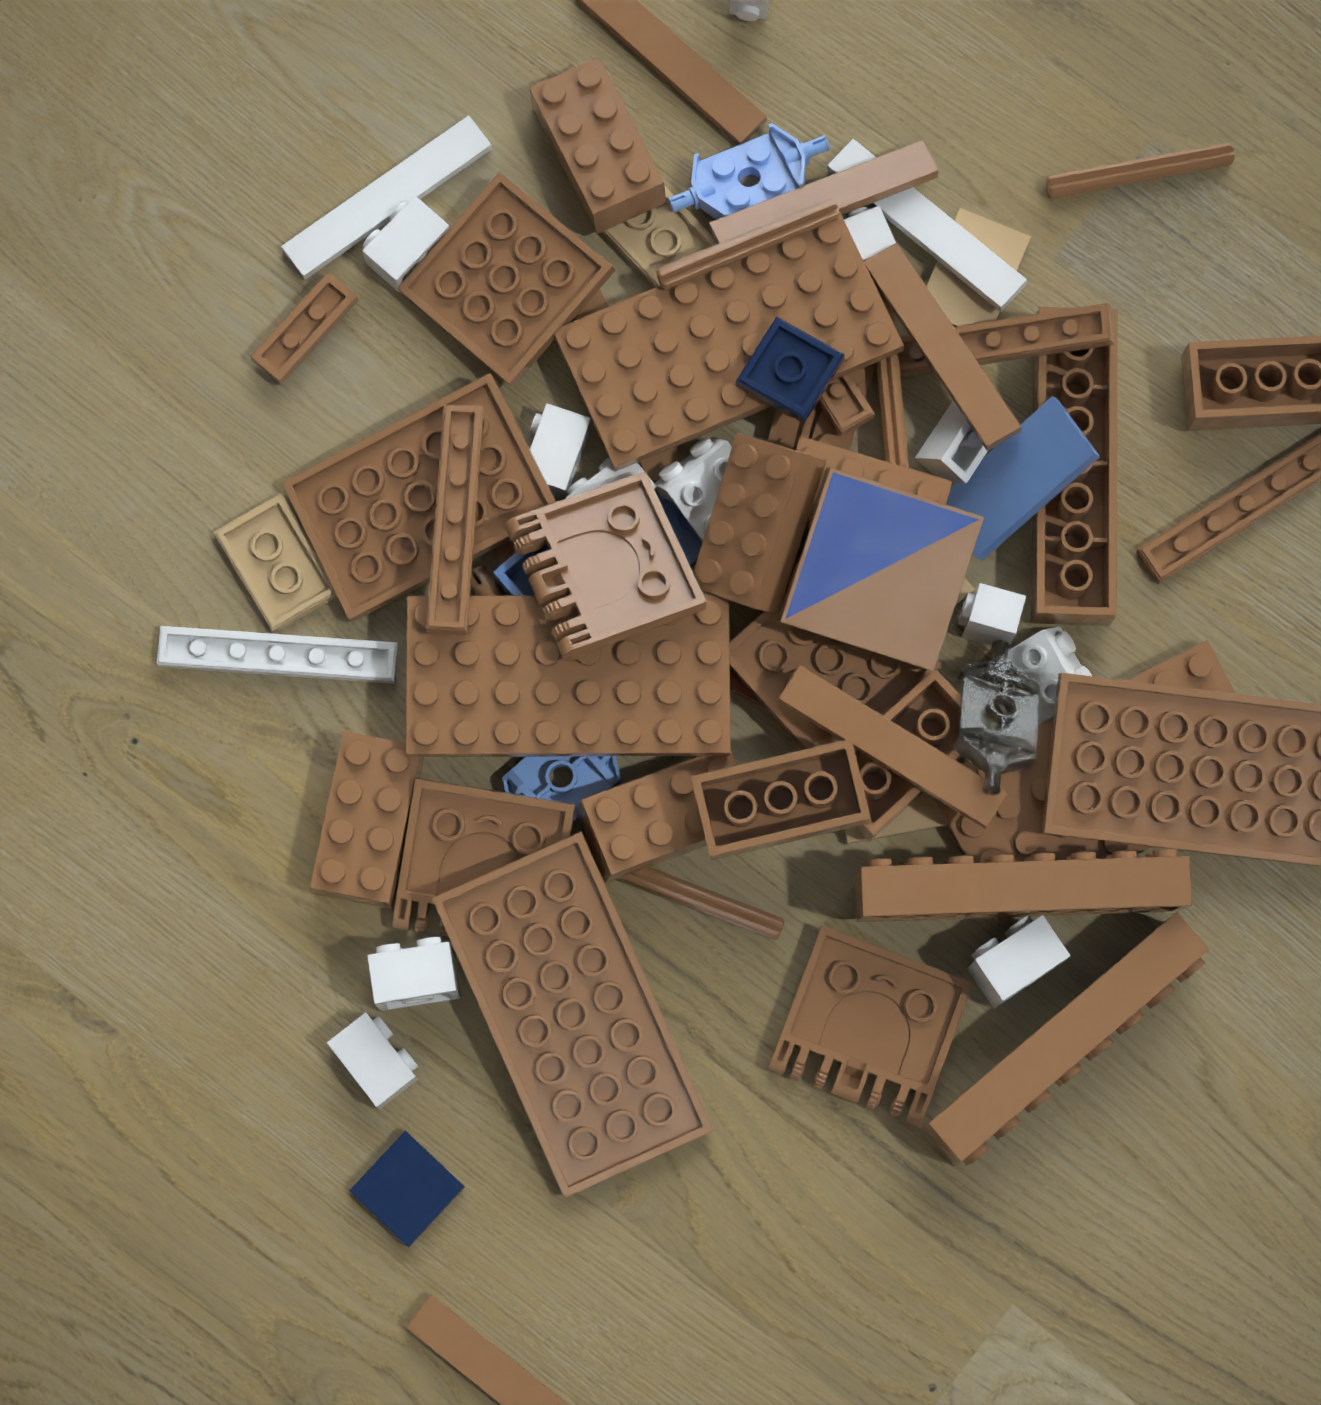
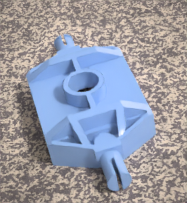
[667,123,830,220]
[502,756,621,821]

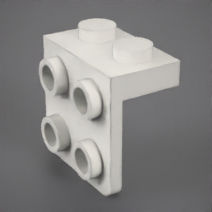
[654,437,732,542]
[982,627,1092,734]

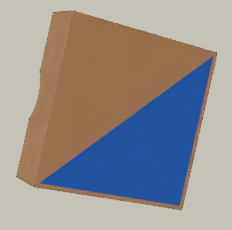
[777,467,984,671]

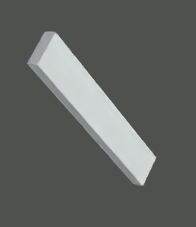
[281,115,492,280]
[827,139,1027,312]
[157,626,398,684]

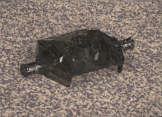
[952,640,1040,796]

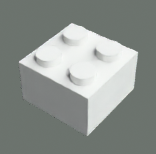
[967,915,1071,1009]
[367,937,460,1011]

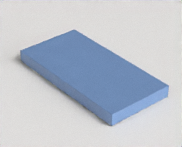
[946,396,1100,561]

